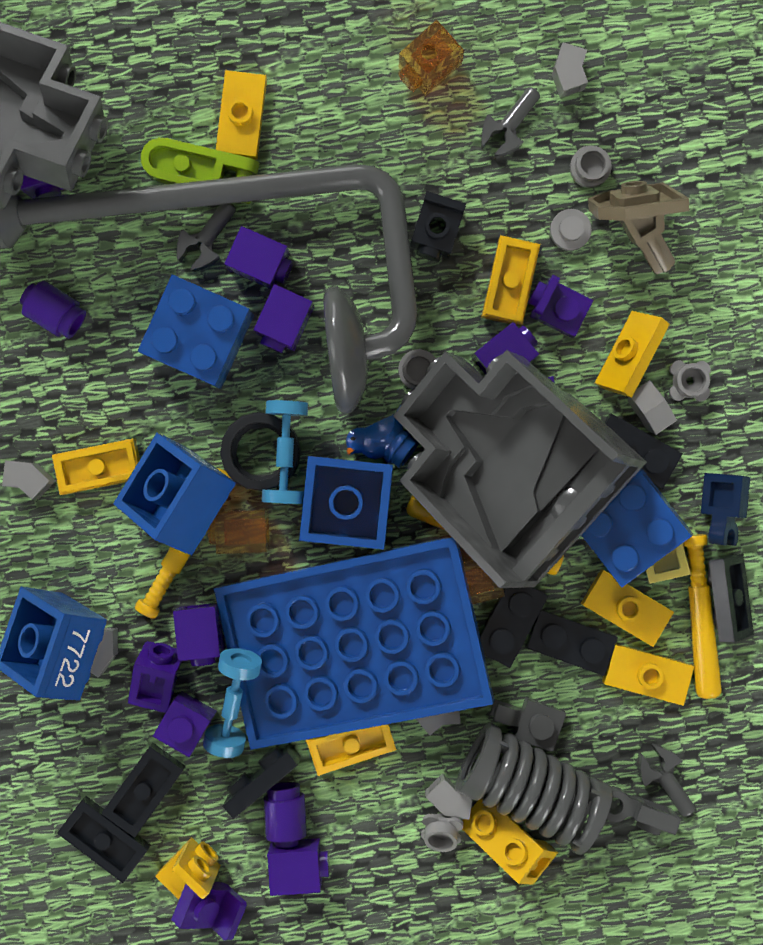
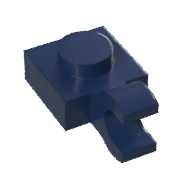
[701,473,751,546]

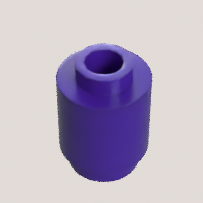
[20,280,86,339]
[263,782,307,848]

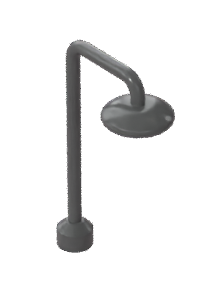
[0,164,417,414]

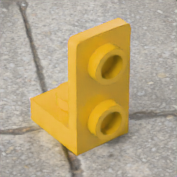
[462,798,559,885]
[155,837,221,900]

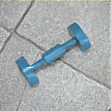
[262,400,308,504]
[203,648,262,758]

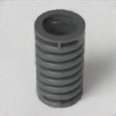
[455,722,613,855]

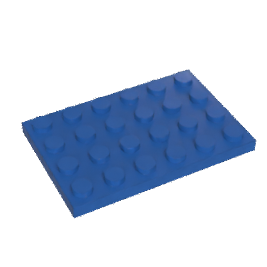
[214,536,494,750]

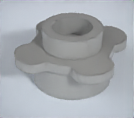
[669,360,711,401]
[421,813,463,852]

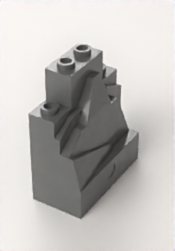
[0,22,108,210]
[394,350,647,588]

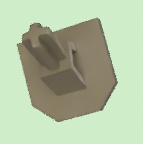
[588,181,689,274]

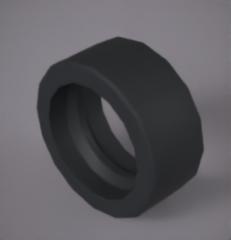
[220,412,301,491]

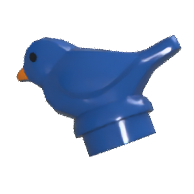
[346,404,419,468]

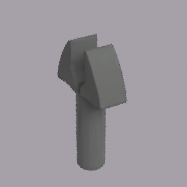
[481,87,540,158]
[177,203,236,272]
[638,743,695,817]

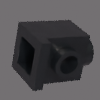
[410,191,466,262]

